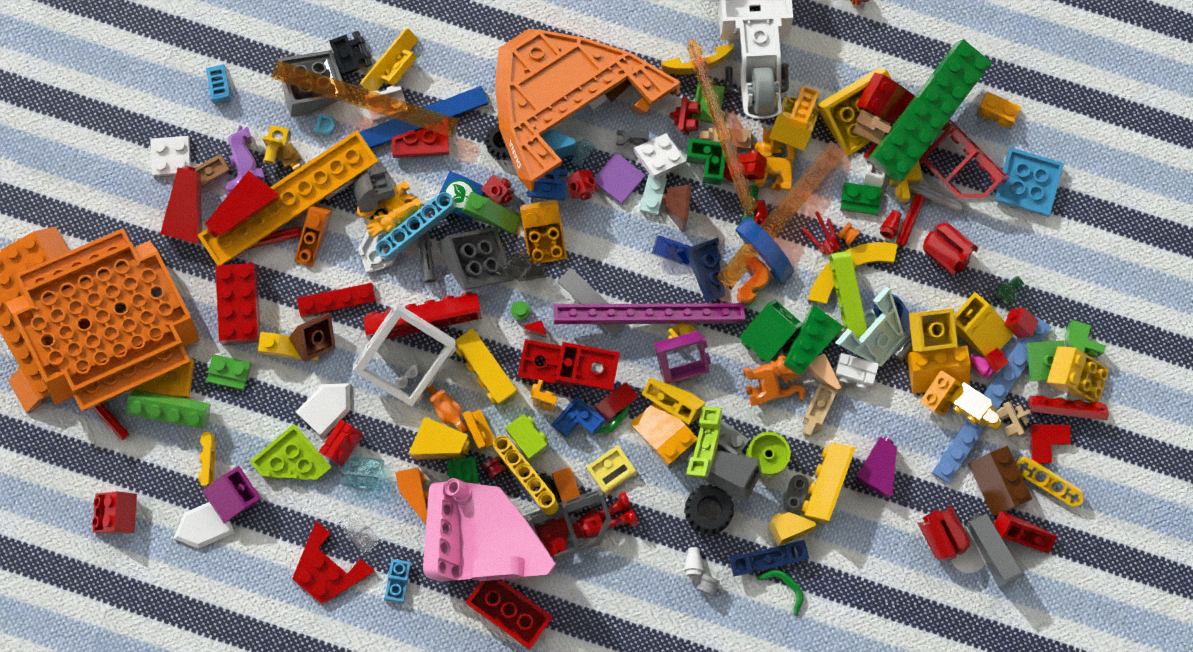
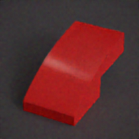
[595,382,638,422]

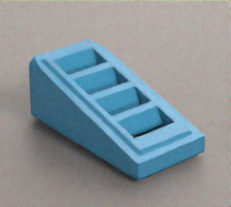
[206,64,232,104]

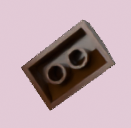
[968,446,1032,517]

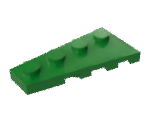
[783,305,844,375]

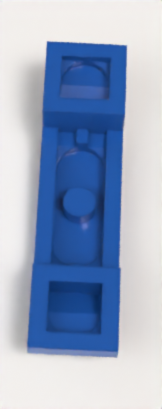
[735,217,794,285]

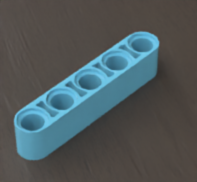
[375,192,456,261]

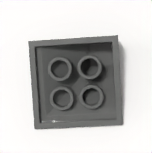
[277,50,347,117]
[438,227,514,290]

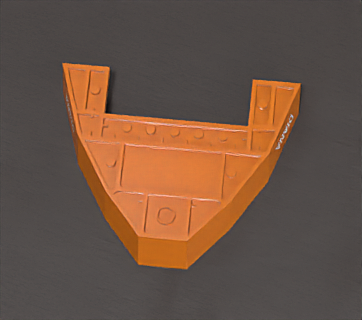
[495,29,681,192]

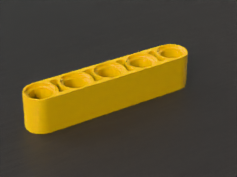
[493,436,558,515]

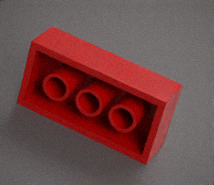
[215,263,261,346]
[465,579,553,650]

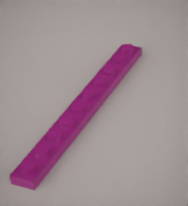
[553,303,746,325]

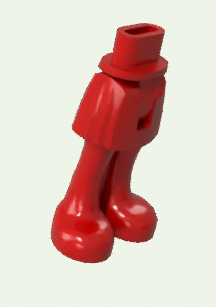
[572,491,639,539]

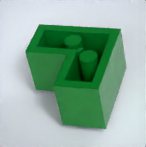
[686,138,727,185]

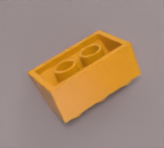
[907,346,970,394]

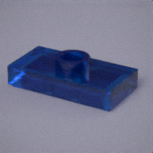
[652,235,692,266]

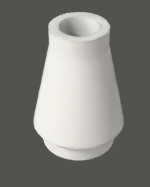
[684,547,703,578]

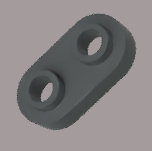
[783,475,809,513]

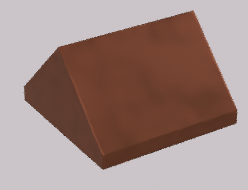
[289,313,336,362]

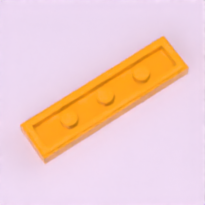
[787,86,820,130]

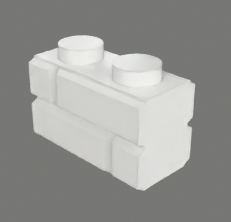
[835,353,879,390]

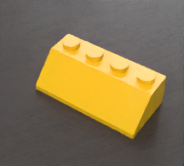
[801,442,855,525]

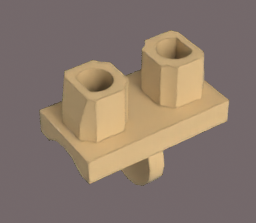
[996,401,1031,437]

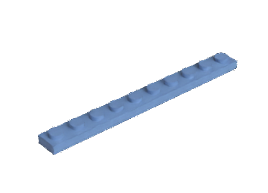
[932,316,1052,484]

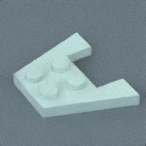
[835,287,906,367]

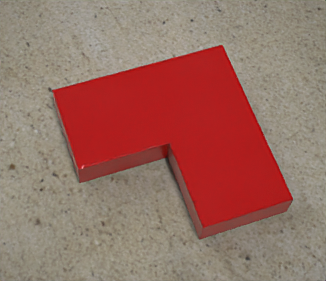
[1030,424,1071,464]

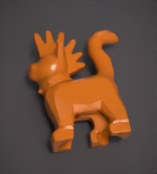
[743,356,806,406]

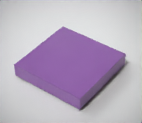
[594,152,645,205]

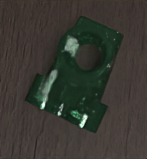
[994,276,1024,305]

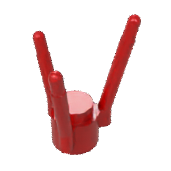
[801,211,841,256]

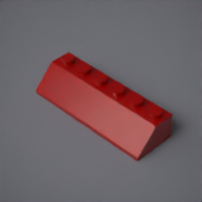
[363,292,482,341]

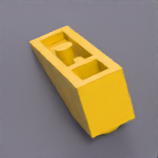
[258,332,319,362]
[642,377,706,425]

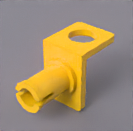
[263,125,289,164]

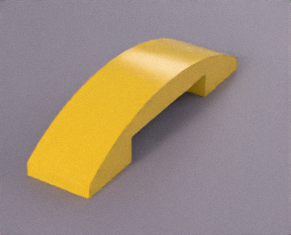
[661,43,734,75]

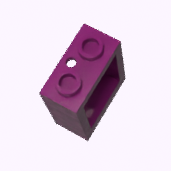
[654,331,711,384]

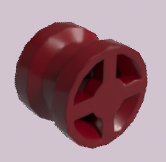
[483,456,507,480]

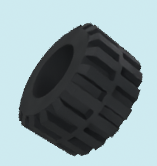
[684,484,735,535]

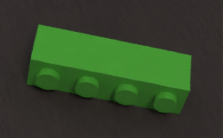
[126,389,211,429]

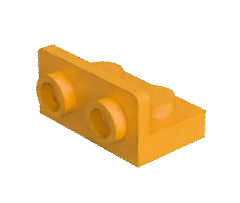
[977,91,1021,128]
[920,371,962,417]
[530,380,558,413]
[462,409,495,452]

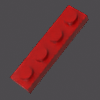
[297,283,376,318]
[1028,395,1109,421]

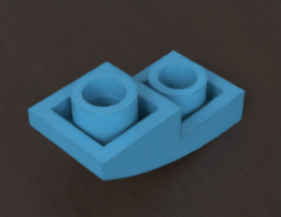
[384,559,411,604]

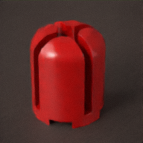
[923,222,979,277]
[917,505,970,561]

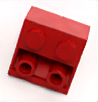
[92,491,137,534]

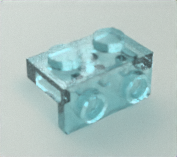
[342,456,384,490]

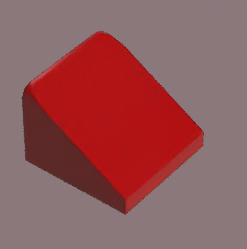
[524,320,546,337]

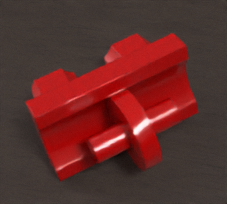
[669,97,701,135]

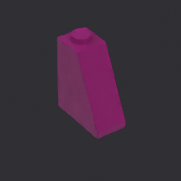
[854,437,897,499]

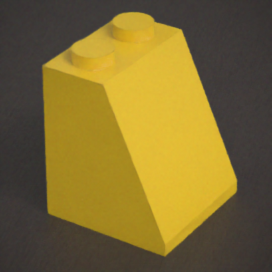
[409,417,471,460]

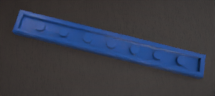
[342,86,489,149]

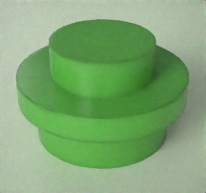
[511,301,530,320]

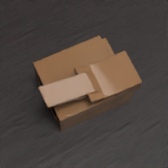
[853,109,892,145]

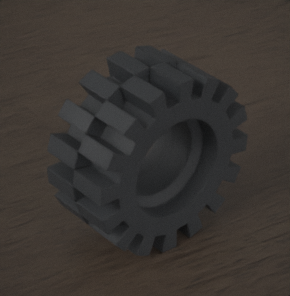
[486,124,511,160]

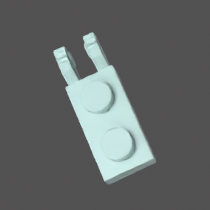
[640,174,667,215]

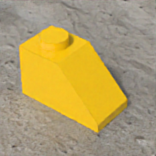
[768,512,816,546]

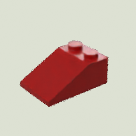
[856,72,915,127]

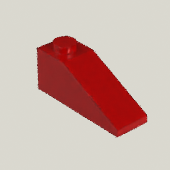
[993,511,1057,554]

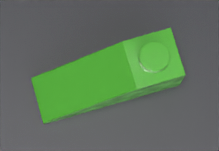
[461,192,521,235]

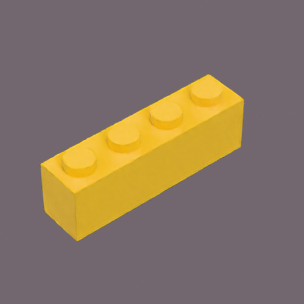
[455,328,517,406]

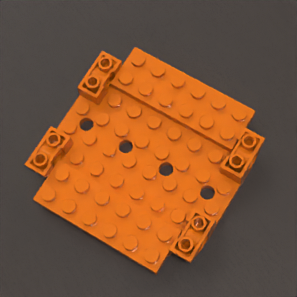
[5,228,200,412]

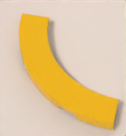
[808,242,898,305]

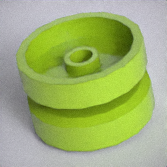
[746,432,791,478]

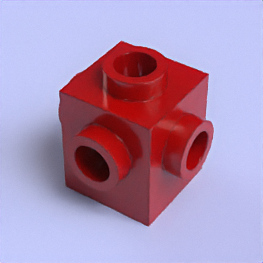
[566,170,598,201]
[481,175,515,205]

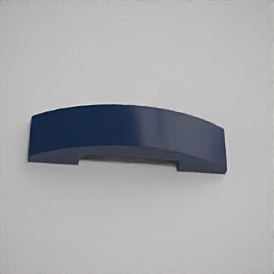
[729,540,809,577]

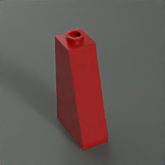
[160,165,202,244]
[205,170,281,239]

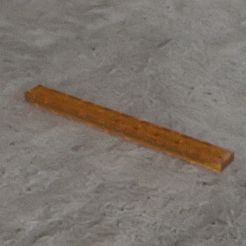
[687,39,757,217]
[272,60,458,138]
[717,141,846,290]

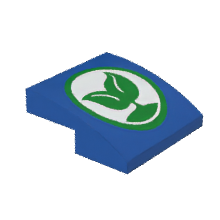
[439,171,484,222]

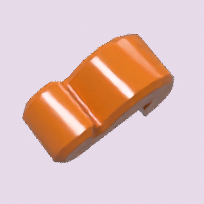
[737,257,769,306]

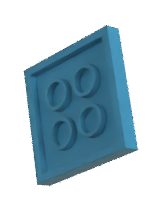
[994,147,1064,217]

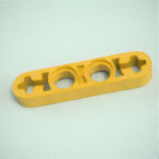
[1016,457,1084,507]

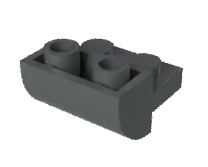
[353,170,395,213]

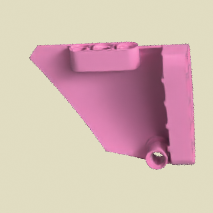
[423,478,556,582]

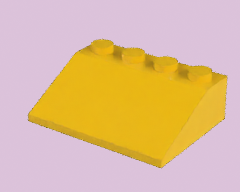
[816,68,891,156]

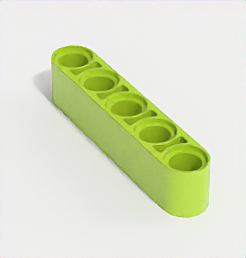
[829,251,867,339]

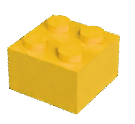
[909,308,958,352]

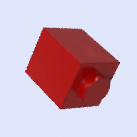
[1004,308,1039,338]

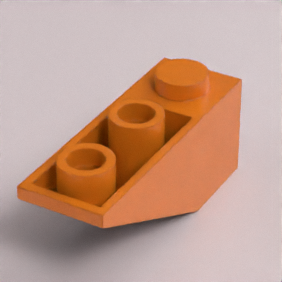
[294,204,333,267]
[395,467,429,524]

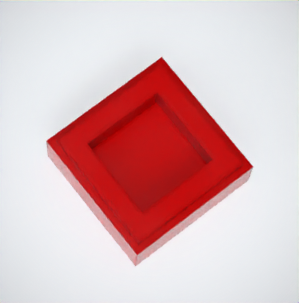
[984,347,1009,372]

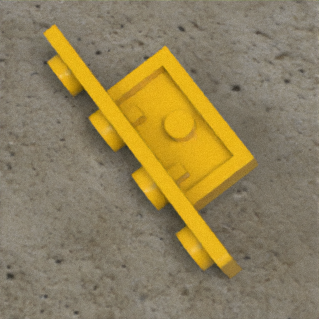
[360,28,418,93]

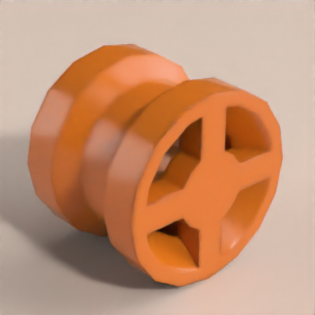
[837,222,861,246]

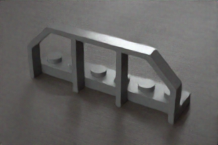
[523,488,612,561]

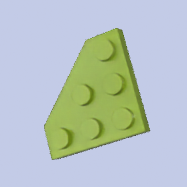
[249,424,332,481]

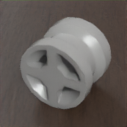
[696,574,720,596]

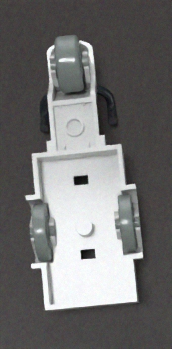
[711,0,793,119]

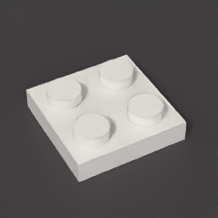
[634,134,686,179]
[151,136,191,177]

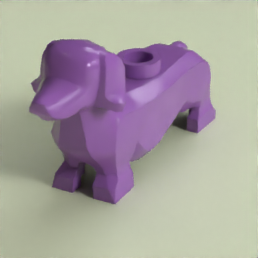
[225,125,265,196]

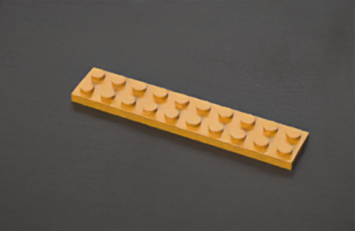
[197,130,379,266]

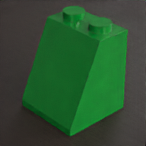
[739,299,803,363]

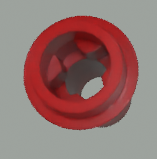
[880,210,902,239]

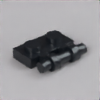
[329,31,372,76]

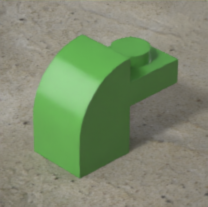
[1065,320,1106,357]

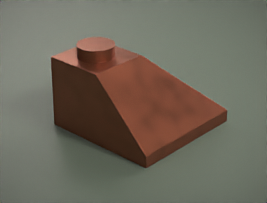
[662,185,692,232]

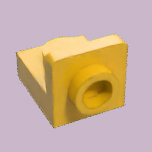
[667,324,696,339]

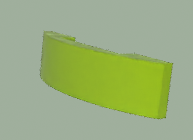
[686,406,722,478]

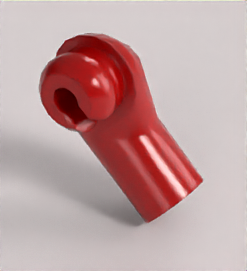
[754,200,768,227]

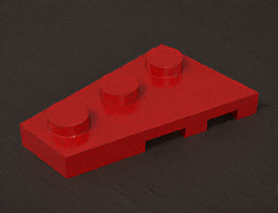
[392,118,449,158]

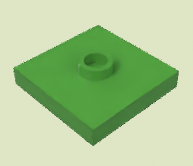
[1027,340,1065,381]

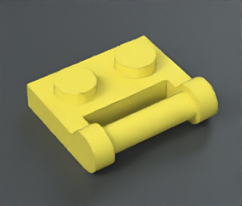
[586,445,638,496]

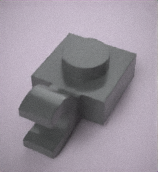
[616,130,649,146]

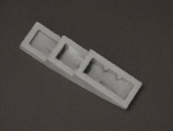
[558,268,625,336]

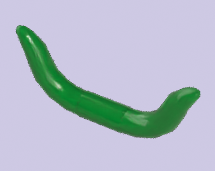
[596,405,630,434]
[756,570,803,617]

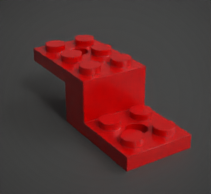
[518,339,620,391]

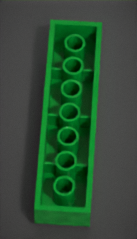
[867,39,992,183]

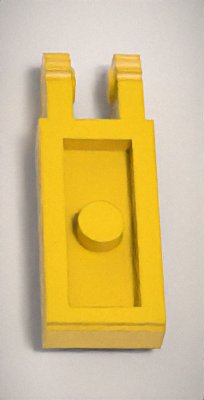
[198,431,216,488]

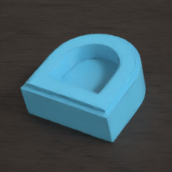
[315,113,336,135]

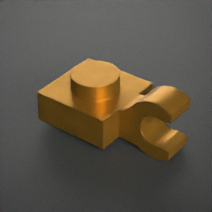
[277,143,302,171]

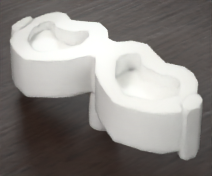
[395,365,419,389]

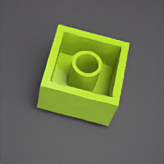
[505,414,548,464]

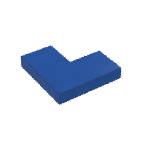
[551,396,606,438]

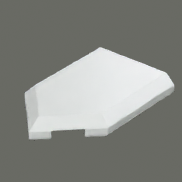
[358,227,405,274]
[296,383,351,439]
[173,502,235,549]

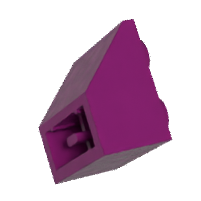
[202,466,261,524]

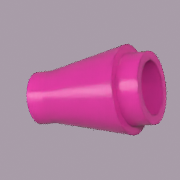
[969,353,994,379]

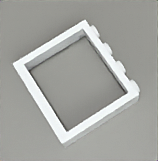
[353,303,456,407]

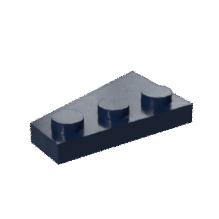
[685,237,725,303]

